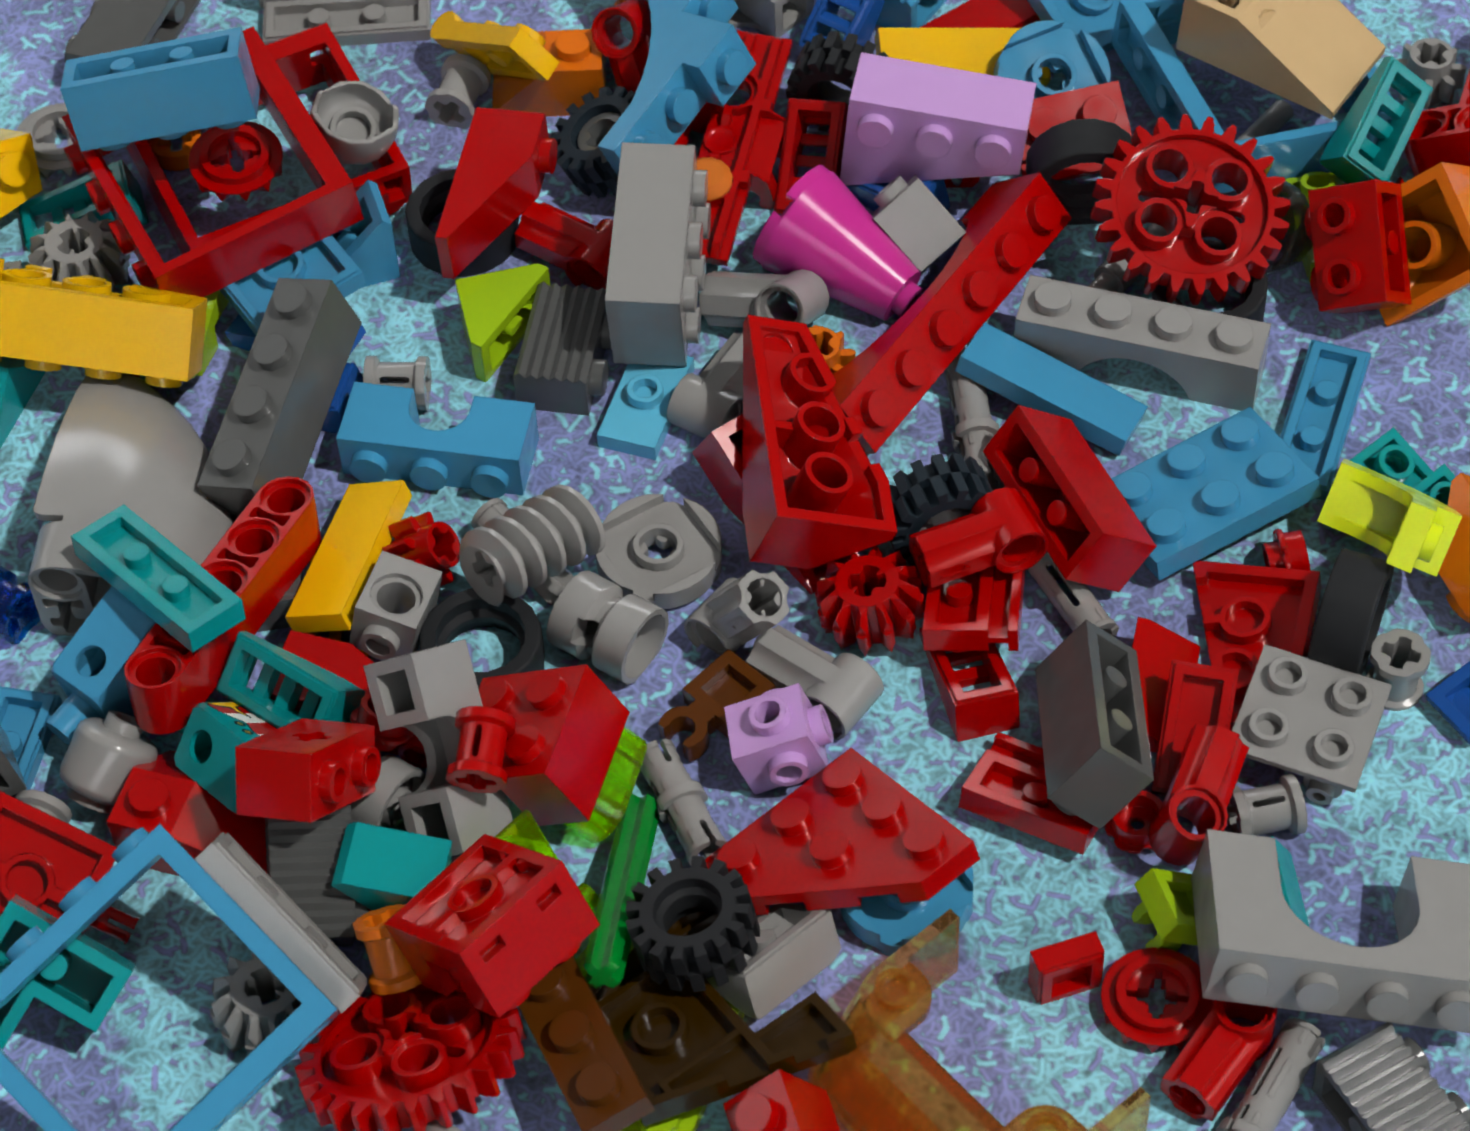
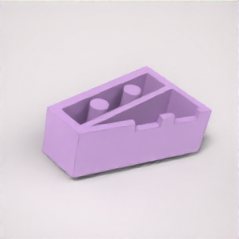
[840,52,1037,185]

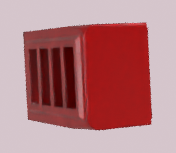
[774,98,848,215]
[919,627,1020,742]

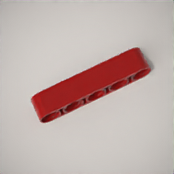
[124,476,322,735]

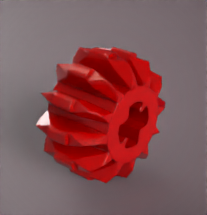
[815,546,925,657]

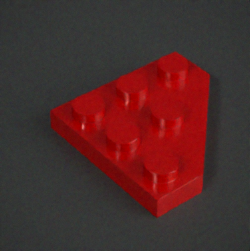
[705,748,980,915]

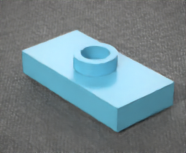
[597,356,695,460]

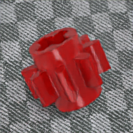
[382,512,460,587]

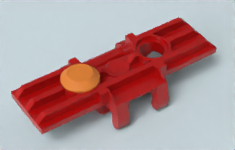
[674,30,793,266]

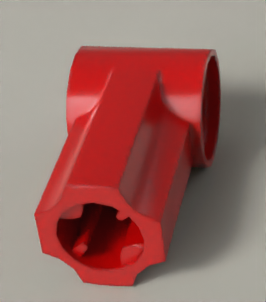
[591,0,651,93]
[515,202,613,291]
[909,487,1049,588]
[1148,724,1249,866]
[1160,1000,1278,1121]

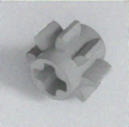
[1397,38,1466,109]

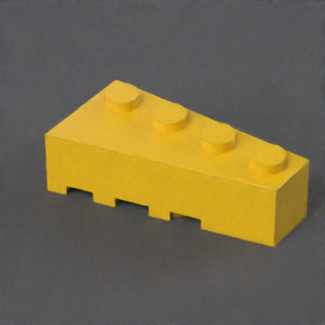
[0,259,208,388]

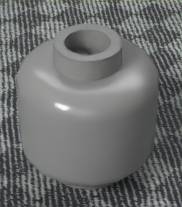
[59,710,157,814]

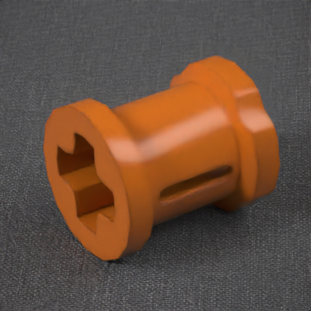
[352,904,422,995]

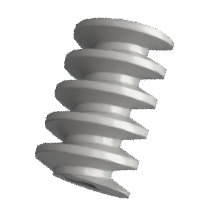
[459,484,605,607]

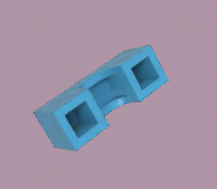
[336,382,539,498]

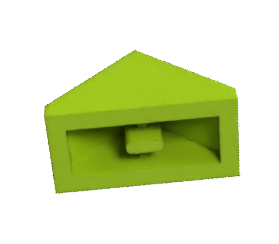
[455,263,551,382]

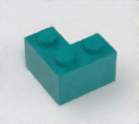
[0,895,136,1050]

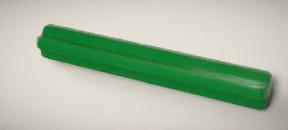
[583,794,659,989]

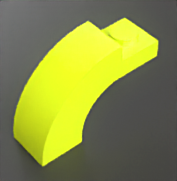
[1317,458,1462,577]

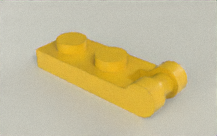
[430,11,559,81]

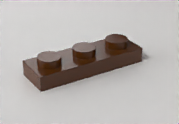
[519,955,655,1131]

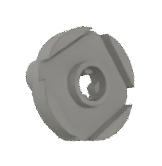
[596,494,722,609]

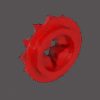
[189,121,284,202]
[1100,947,1213,1053]

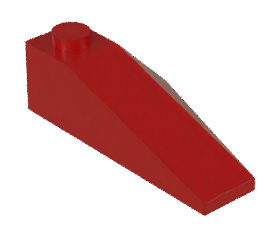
[742,315,898,569]
[106,750,371,912]

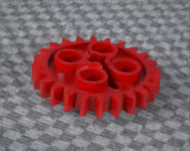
[1091,114,1291,306]
[295,984,526,1131]

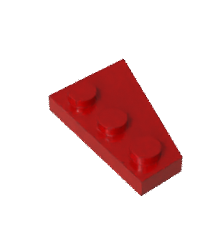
[1193,561,1322,731]

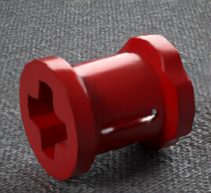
[446,706,516,793]

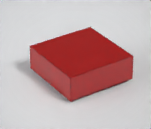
[1028,931,1105,1005]

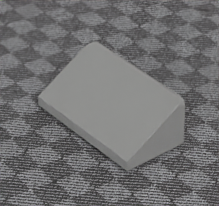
[706,903,841,1019]

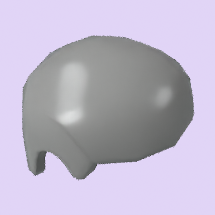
[310,81,399,165]

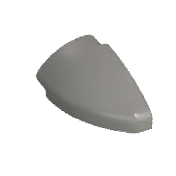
[28,373,234,636]

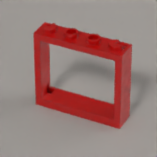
[126,23,412,254]
[62,26,364,297]

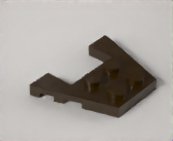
[591,912,857,1126]

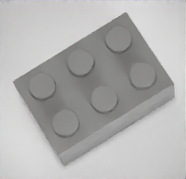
[605,142,711,366]

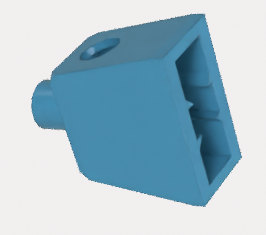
[45,586,156,745]

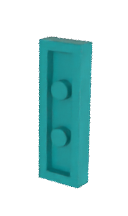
[71,504,246,653]

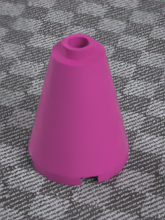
[752,165,923,321]

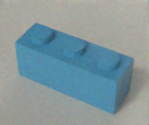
[60,27,260,152]

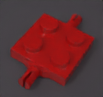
[0,791,139,945]

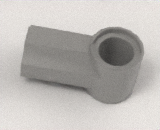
[699,269,829,328]
[667,332,743,439]
[684,569,790,656]
[745,625,884,740]

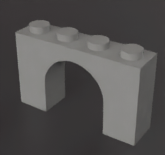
[1191,829,1470,1033]

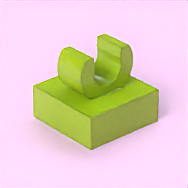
[1131,868,1198,951]

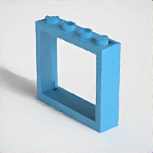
[1111,0,1400,193]
[0,824,340,1131]

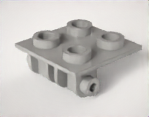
[1232,644,1392,805]

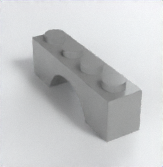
[1014,275,1271,411]

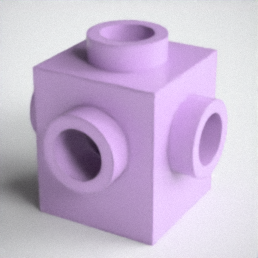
[724,683,834,795]

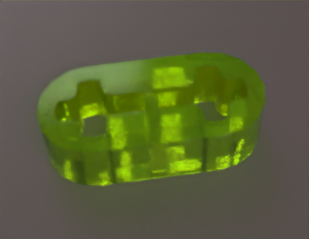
[564,726,647,844]

